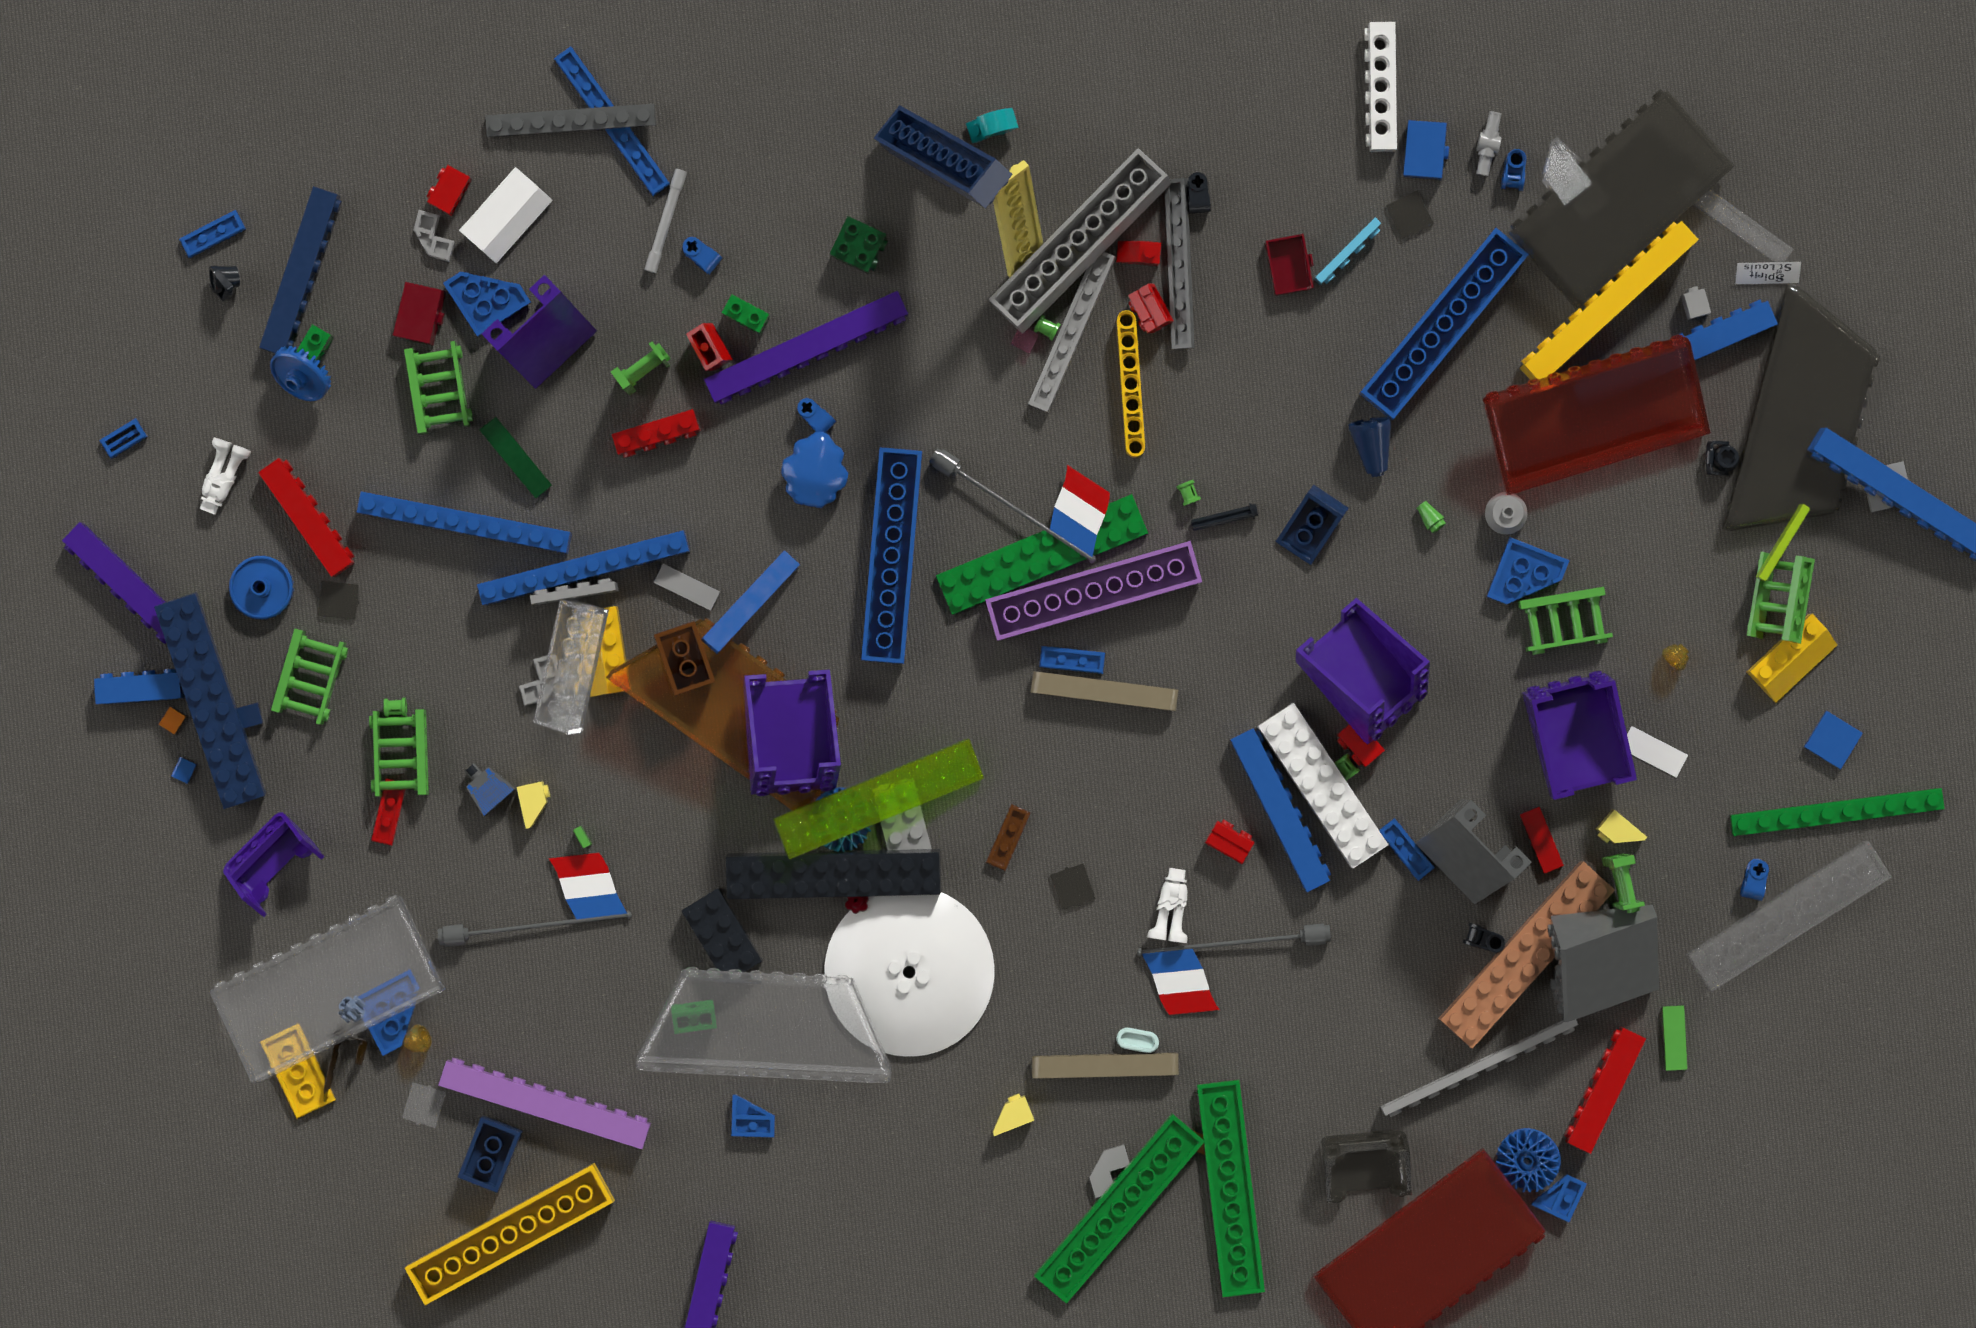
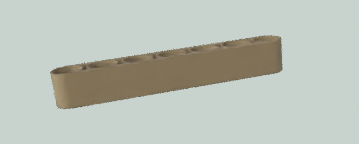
[1031,671,1179,711]
[1032,1053,1179,1078]

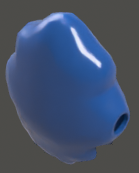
[781,431,848,508]

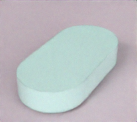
[1117,1027,1159,1053]

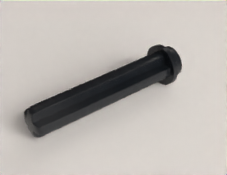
[1191,503,1259,531]

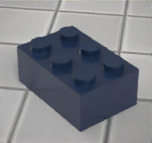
[458,1115,523,1193]

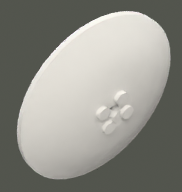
[824,893,994,1056]

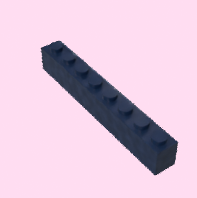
[259,186,342,353]

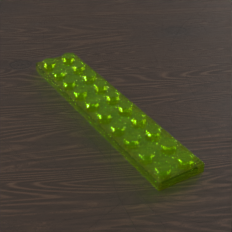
[773,738,984,859]

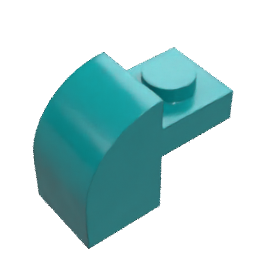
[966,108,1019,143]

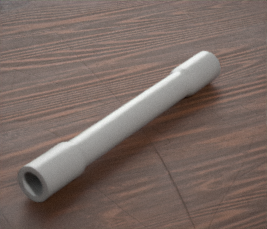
[644,168,687,274]

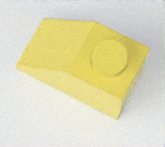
[516,781,550,829]
[1596,810,1647,843]
[993,1094,1034,1136]

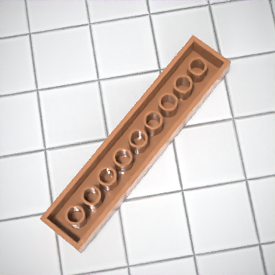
[1438,861,1615,1048]

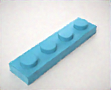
[1314,217,1381,285]

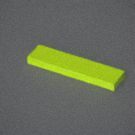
[1756,504,1810,581]

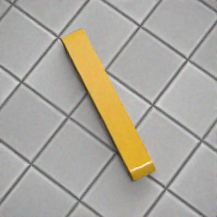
[1116,310,1145,458]

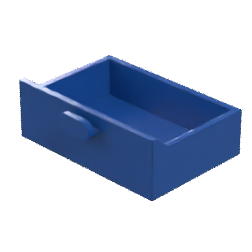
[1404,120,1449,180]

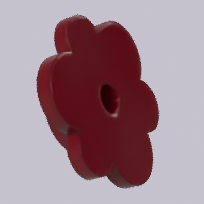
[845,896,869,914]

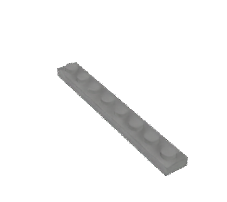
[1028,252,1116,413]

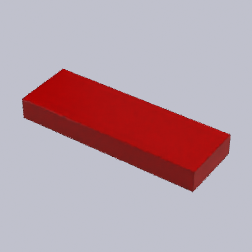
[371,779,406,846]
[1519,807,1564,874]

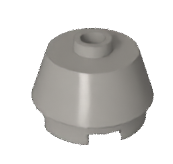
[1485,492,1527,535]

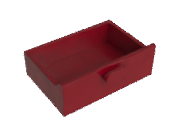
[1265,233,1314,296]
[393,282,446,346]

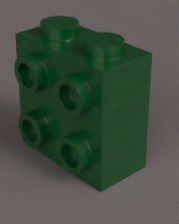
[829,216,888,274]

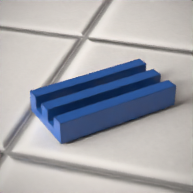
[99,418,148,459]

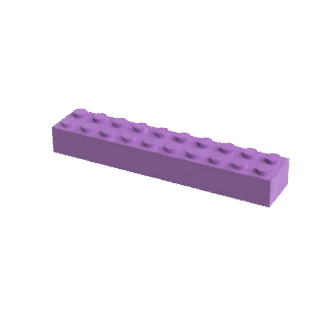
[985,541,1202,641]

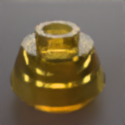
[1662,643,1689,671]
[404,1024,431,1052]

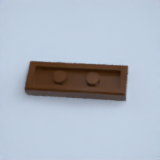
[986,804,1031,871]

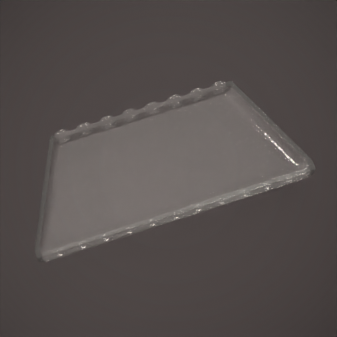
[636,967,892,1083]

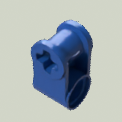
[1501,149,1526,191]
[683,237,723,275]
[797,398,836,433]
[1740,859,1769,901]

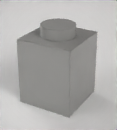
[1681,286,1711,320]

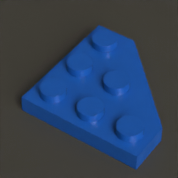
[443,272,531,337]
[1486,537,1570,604]
[358,969,421,1056]

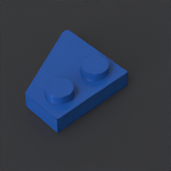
[731,1094,775,1137]
[1531,1174,1587,1222]

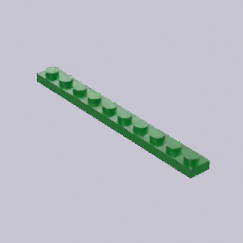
[1730,788,1945,836]

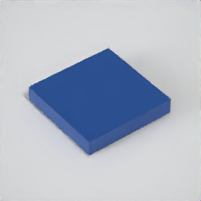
[1804,711,1863,769]

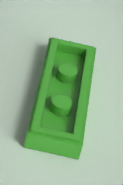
[1662,1005,1687,1071]

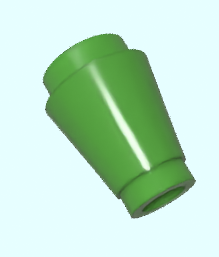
[1416,501,1446,533]

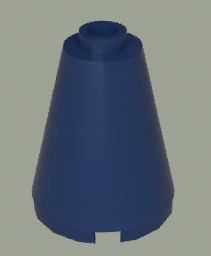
[1349,417,1391,477]

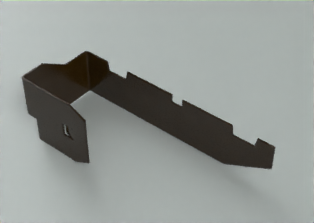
[324,1035,368,1102]

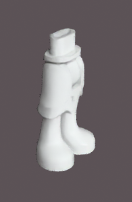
[200,437,251,515]
[1147,868,1188,943]

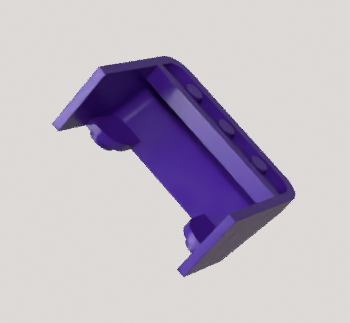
[223,812,324,917]

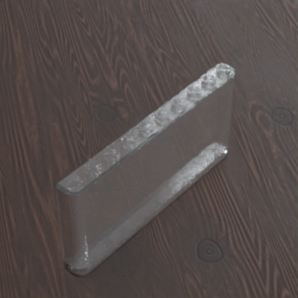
[209,895,446,1084]

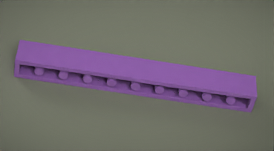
[438,1058,651,1149]

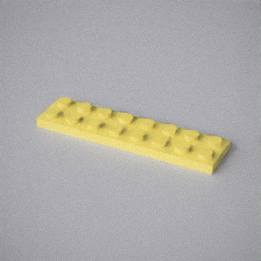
[993,160,1043,278]

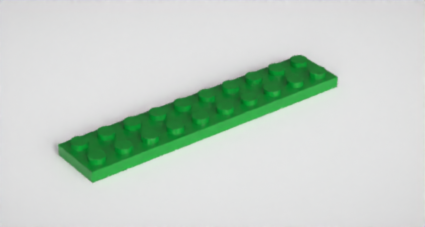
[936,494,1148,615]
[1197,1080,1265,1297]
[1034,1113,1205,1304]

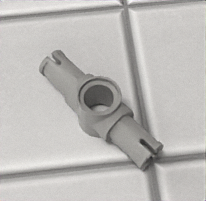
[1476,111,1502,176]

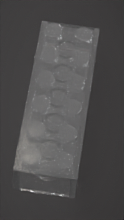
[533,599,609,734]

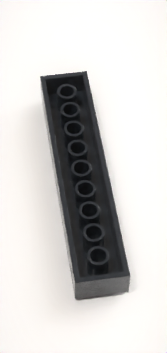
[726,849,942,899]

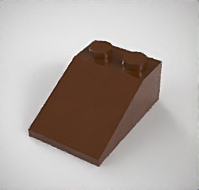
[654,621,715,697]

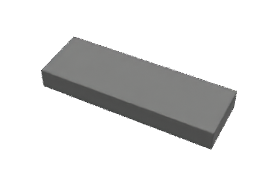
[654,564,720,611]

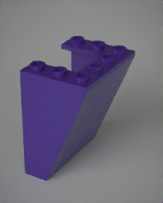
[482,275,597,389]
[1296,598,1430,745]
[743,670,841,796]
[1522,671,1637,800]

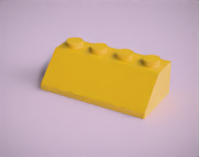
[576,606,631,697]
[1746,613,1837,703]

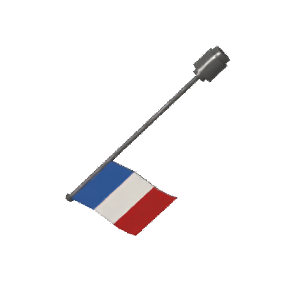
[929,448,1110,563]
[438,853,632,947]
[1137,923,1331,1015]

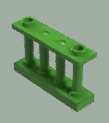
[404,341,473,435]
[611,342,671,396]
[1747,552,1815,644]
[1518,587,1613,655]
[271,629,348,725]
[369,709,429,797]
[1601,853,1645,913]

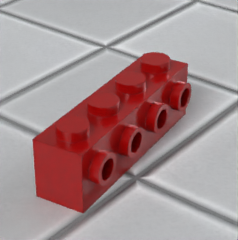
[611,409,701,458]

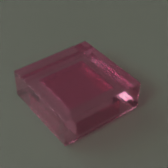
[1011,329,1039,354]

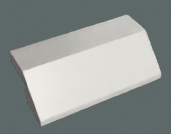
[459,167,552,263]

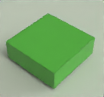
[573,826,592,848]

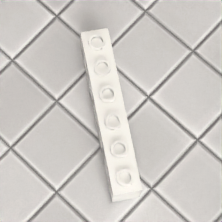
[1364,22,1397,152]

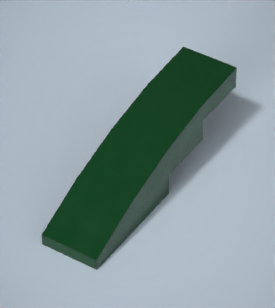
[479,416,552,498]

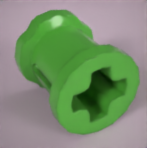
[1033,315,1061,341]
[1176,480,1201,506]
[384,697,407,717]
[1334,753,1360,781]

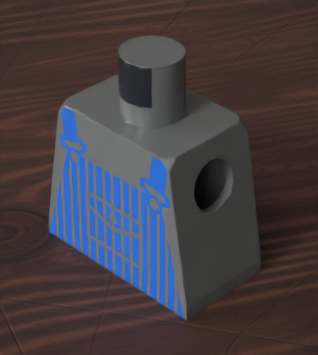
[465,763,516,816]

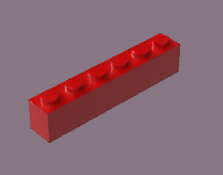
[258,458,355,577]
[1564,1026,1646,1154]

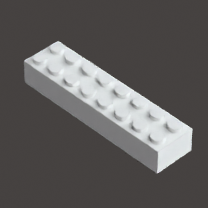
[1257,703,1388,868]

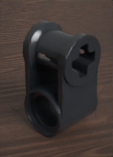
[1187,172,1211,214]
[1462,923,1505,953]

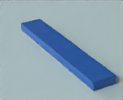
[701,550,800,654]

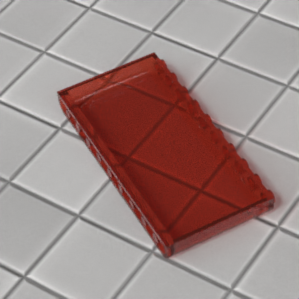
[1483,335,1711,495]
[1313,1148,1546,1328]

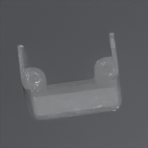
[1542,136,1612,222]

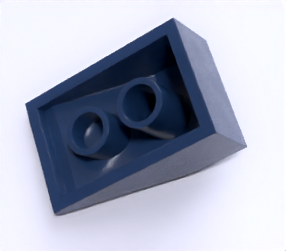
[1275,485,1349,565]

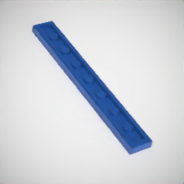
[554,46,670,197]

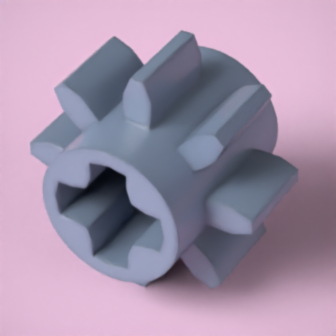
[338,995,365,1023]

